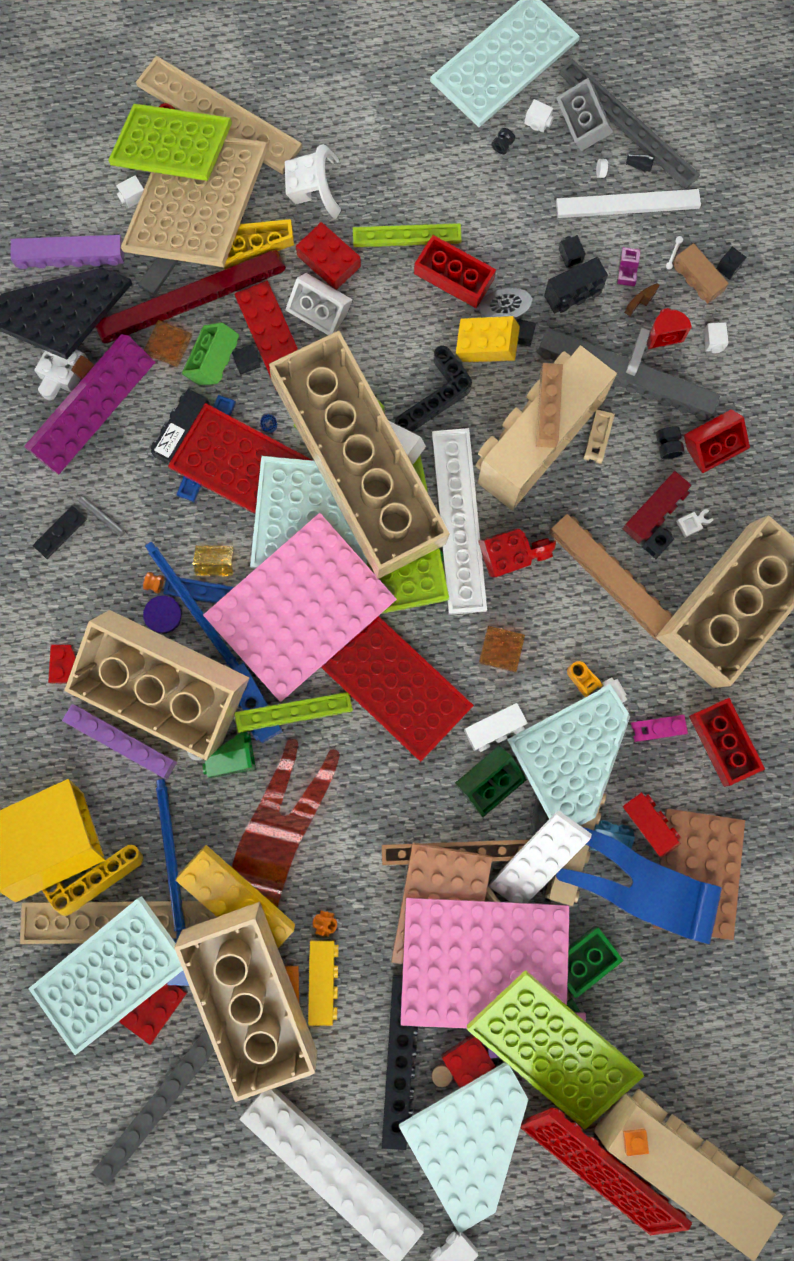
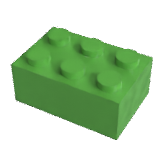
[181,323,239,385]

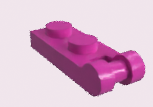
[631,715,688,742]

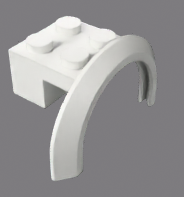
[285,144,341,219]

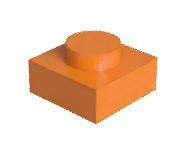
[623,1129,649,1156]

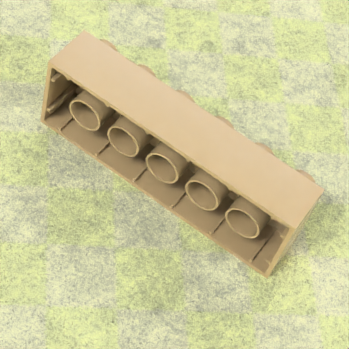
[269,331,450,579]

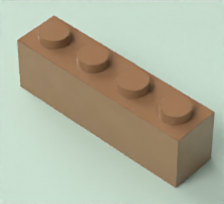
[536,363,563,448]

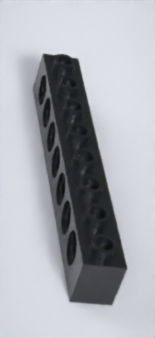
[381,975,418,1150]

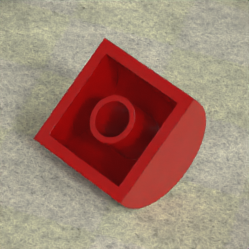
[647,308,692,349]

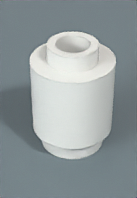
[601,678,627,703]

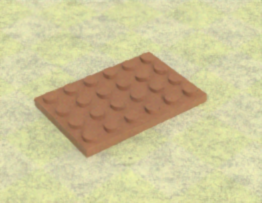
[653,809,745,940]
[391,842,492,964]

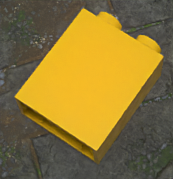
[0,779,105,902]

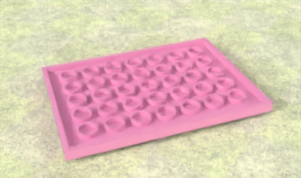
[203,513,397,702]
[401,898,569,1028]

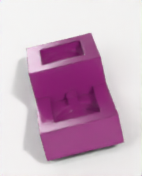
[617,247,640,287]

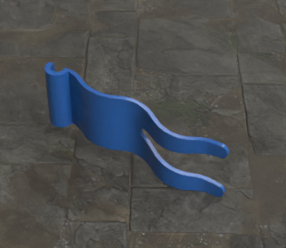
[556,826,722,944]

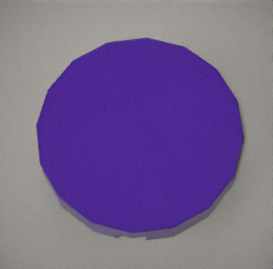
[143,596,182,634]

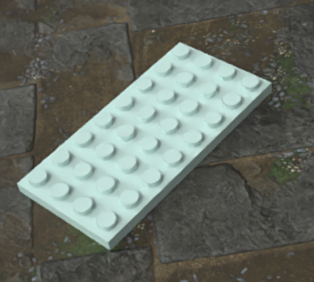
[430,0,580,127]
[29,896,183,1055]

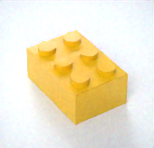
[456,316,520,362]

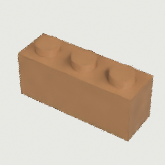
[673,243,729,304]

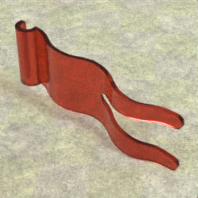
[232,739,340,908]

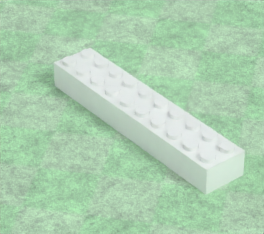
[240,1088,424,1261]

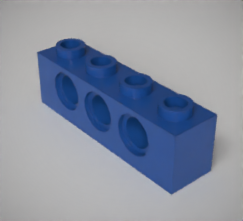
[233,663,283,743]

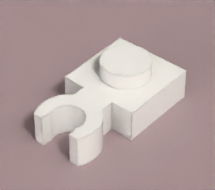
[676,509,713,538]

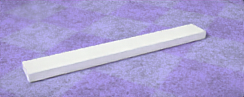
[556,189,701,218]

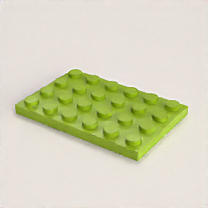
[108,104,232,181]

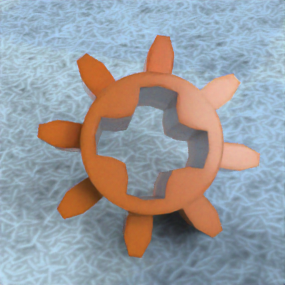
[313,911,337,937]

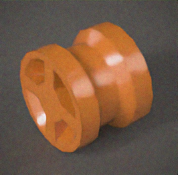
[143,572,164,594]

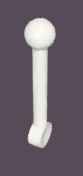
[666,236,683,269]

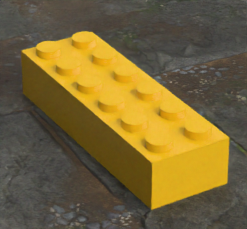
[176,845,295,948]

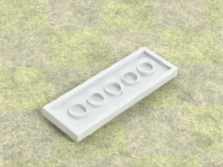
[489,810,592,903]

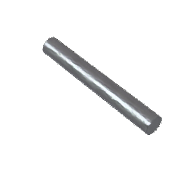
[78,496,125,537]

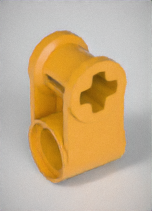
[567,661,603,697]

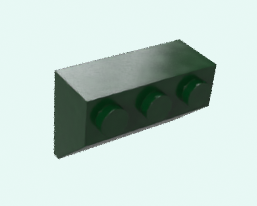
[455,745,527,817]

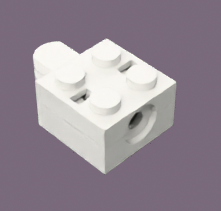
[34,350,88,400]

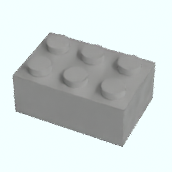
[556,78,613,151]

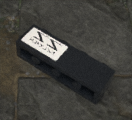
[151,388,210,465]

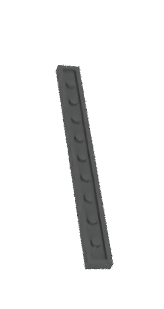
[559,59,700,189]
[92,1029,215,1186]

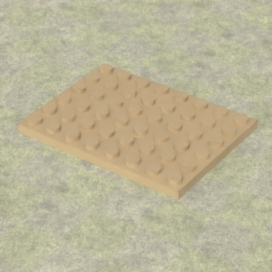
[121,137,268,267]

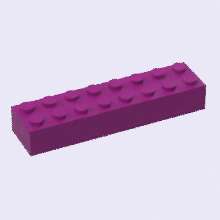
[24,334,155,475]

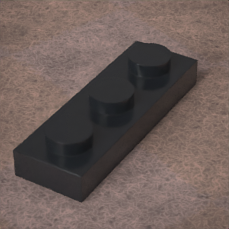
[32,505,87,559]

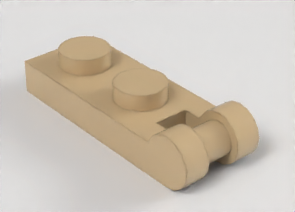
[583,410,615,464]

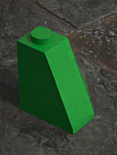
[202,731,256,778]

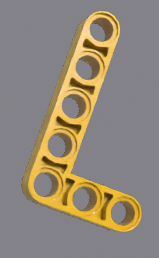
[42,845,143,916]

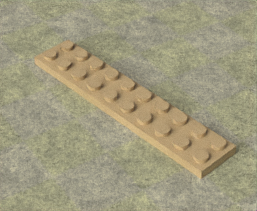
[136,56,302,175]
[20,901,216,944]

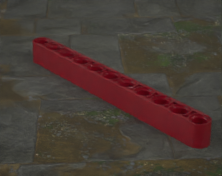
[95,250,286,344]

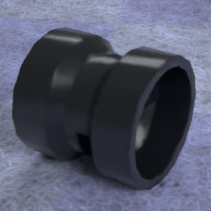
[491,128,516,155]

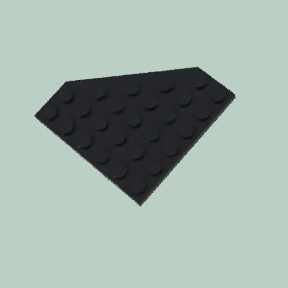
[0,267,132,360]

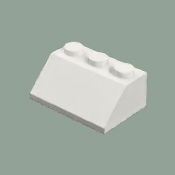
[285,273,353,335]

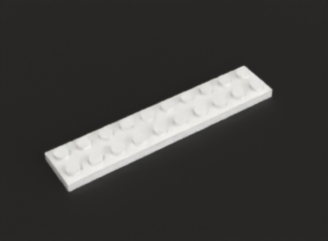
[432,428,487,615]

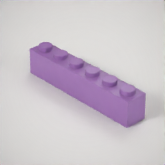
[11,235,124,269]
[62,704,177,779]

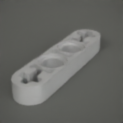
[626,327,650,376]

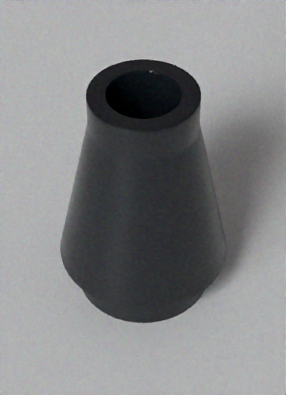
[626,154,654,173]

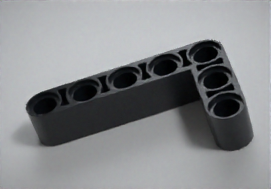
[395,345,472,432]

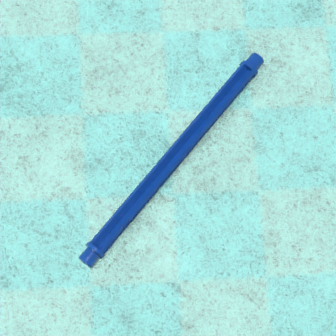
[145,542,239,669]
[156,779,186,940]

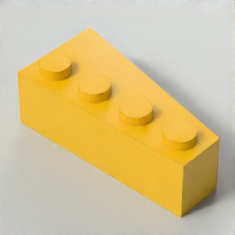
[224,219,294,270]

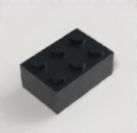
[544,257,608,314]

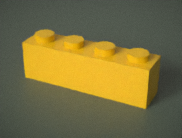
[308,940,339,1026]

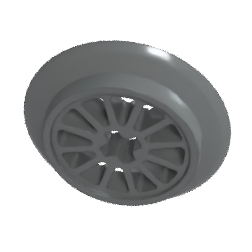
[479,288,532,320]

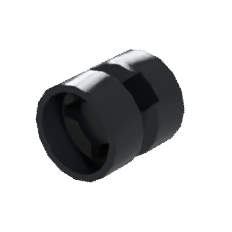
[656,426,685,460]

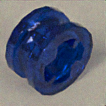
[260,414,278,433]

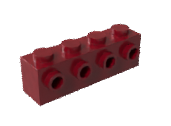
[622,471,692,544]

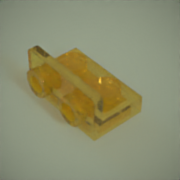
[193,545,234,576]

